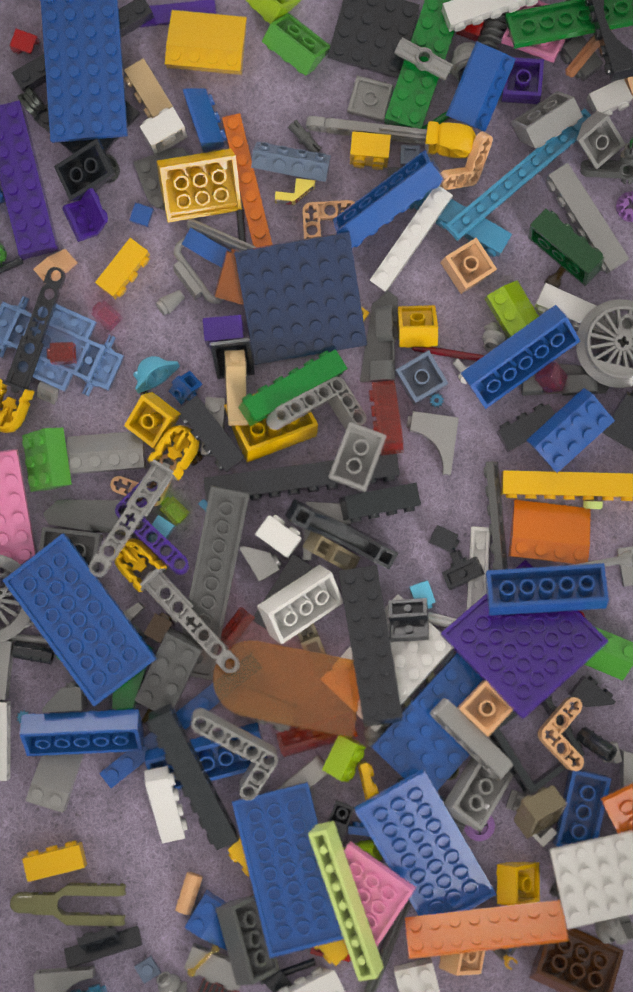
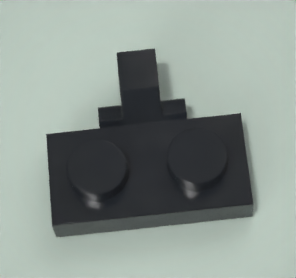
[442,550,485,590]

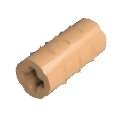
[175,871,203,915]

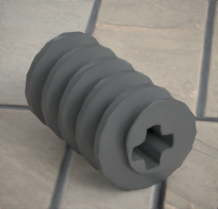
[478,15,507,50]

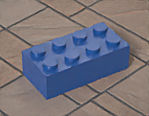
[527,388,615,473]
[553,769,611,847]

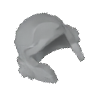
[450,42,475,81]
[595,915,633,945]

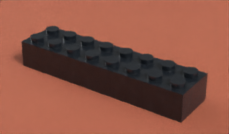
[339,565,403,727]

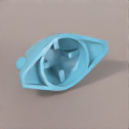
[133,356,180,393]

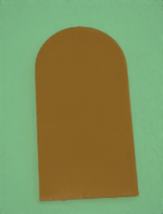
[213,641,359,738]

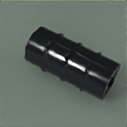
[12,641,55,665]
[576,727,617,762]

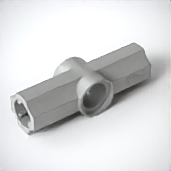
[394,37,453,81]

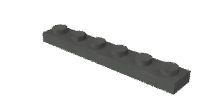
[484,461,508,570]

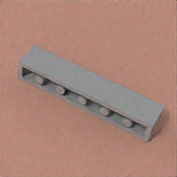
[546,163,629,274]

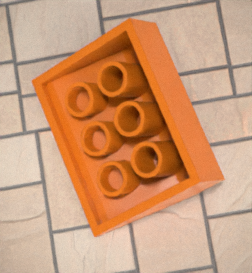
[508,500,591,564]

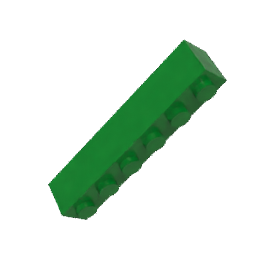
[238,349,348,427]

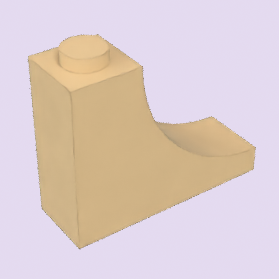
[225,350,248,426]

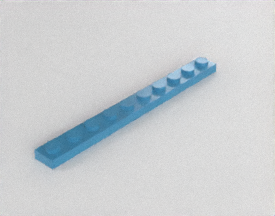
[445,108,591,241]

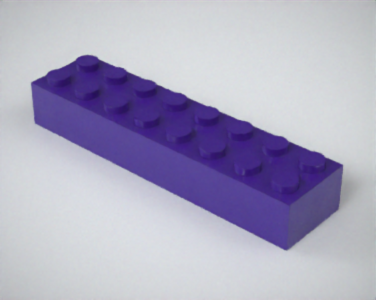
[0,100,60,260]

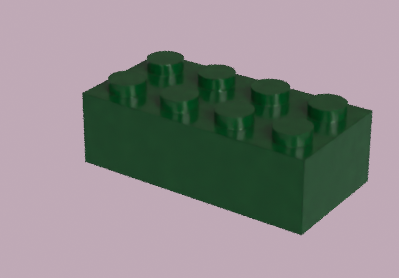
[528,208,604,286]

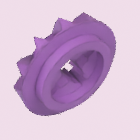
[616,191,633,222]
[464,816,495,841]

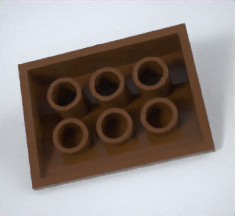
[529,927,624,992]

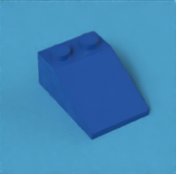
[184,890,227,950]

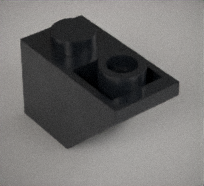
[568,676,616,707]
[327,800,354,843]

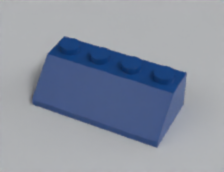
[446,41,516,132]

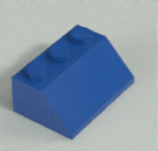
[183,88,227,153]

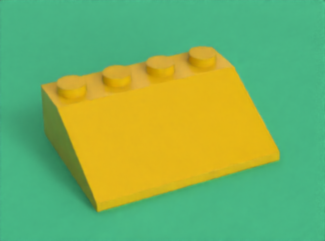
[165,10,247,75]
[156,149,242,223]
[224,393,318,463]

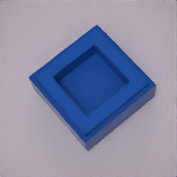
[129,202,154,227]

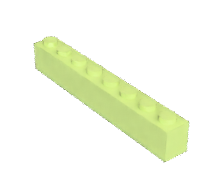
[308,821,384,981]

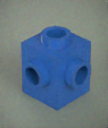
[169,371,203,405]

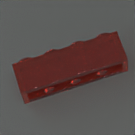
[369,380,404,455]
[276,712,358,757]

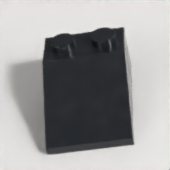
[54,139,115,201]
[210,338,255,379]

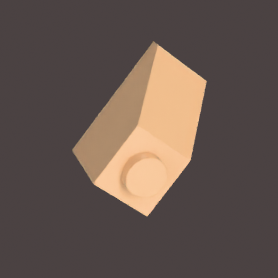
[33,249,78,284]

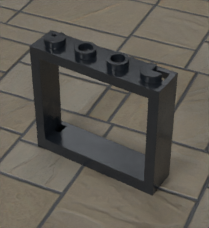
[488,695,585,794]

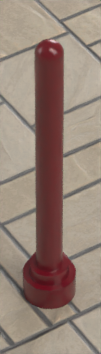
[412,346,485,361]

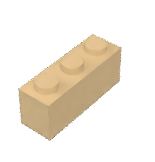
[124,58,173,119]

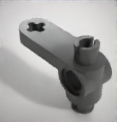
[580,143,633,184]

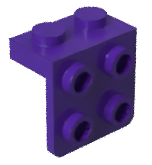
[62,188,108,242]

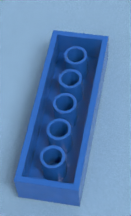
[333,150,444,248]
[461,305,580,409]
[485,563,609,616]
[19,709,144,756]
[145,722,268,790]

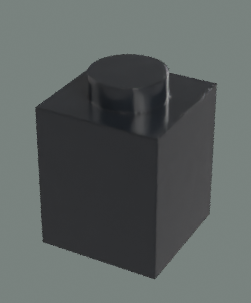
[428,525,460,552]

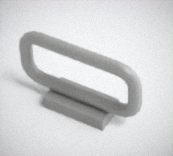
[173,237,225,304]

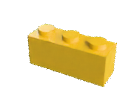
[95,238,150,299]
[22,840,87,882]

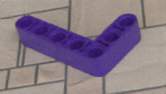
[115,479,189,575]

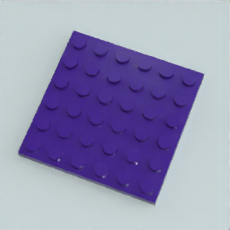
[441,559,608,720]

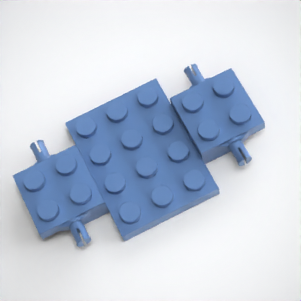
[0,296,125,396]

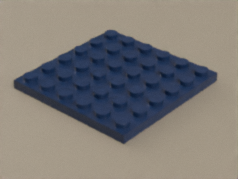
[234,231,367,365]

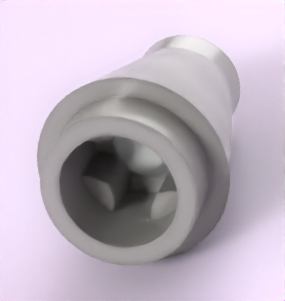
[155,290,185,316]

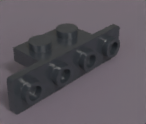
[64,926,142,968]

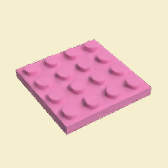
[344,841,416,947]

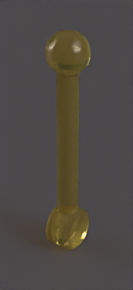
[187,945,219,977]

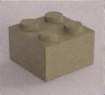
[514,785,567,839]

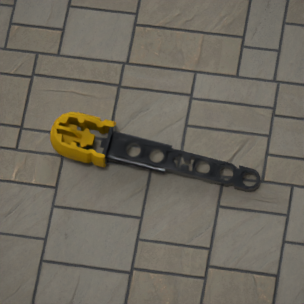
[0,267,66,433]

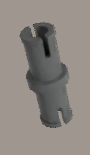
[288,120,322,153]

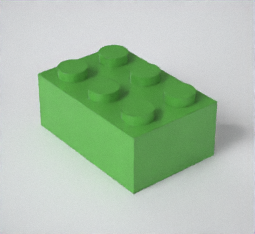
[22,427,72,492]

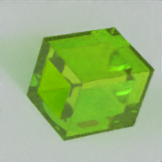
[159,496,191,526]

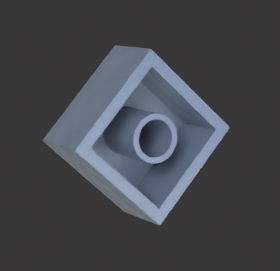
[395,350,448,405]

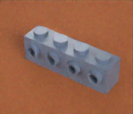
[251,141,331,182]

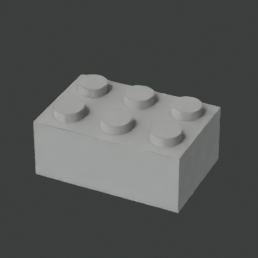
[511,91,583,148]

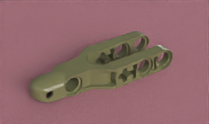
[10,883,126,926]

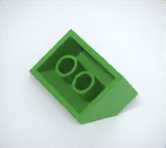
[261,13,330,76]
[584,626,633,681]

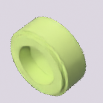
[583,500,603,509]

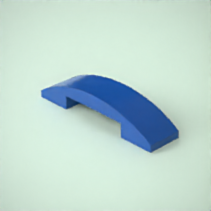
[182,227,231,268]

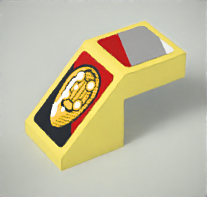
[275,178,315,205]

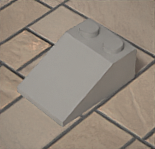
[329,422,387,492]
[26,754,84,813]

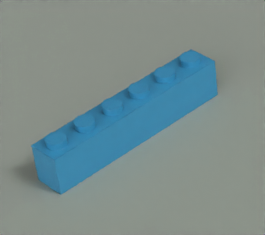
[409,189,512,257]

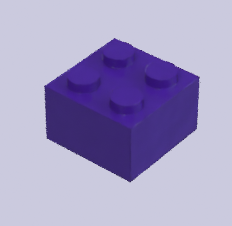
[502,57,544,104]
[202,315,245,347]

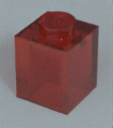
[47,342,77,365]

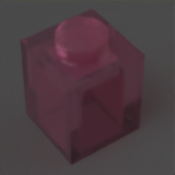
[91,300,123,332]
[535,361,568,393]

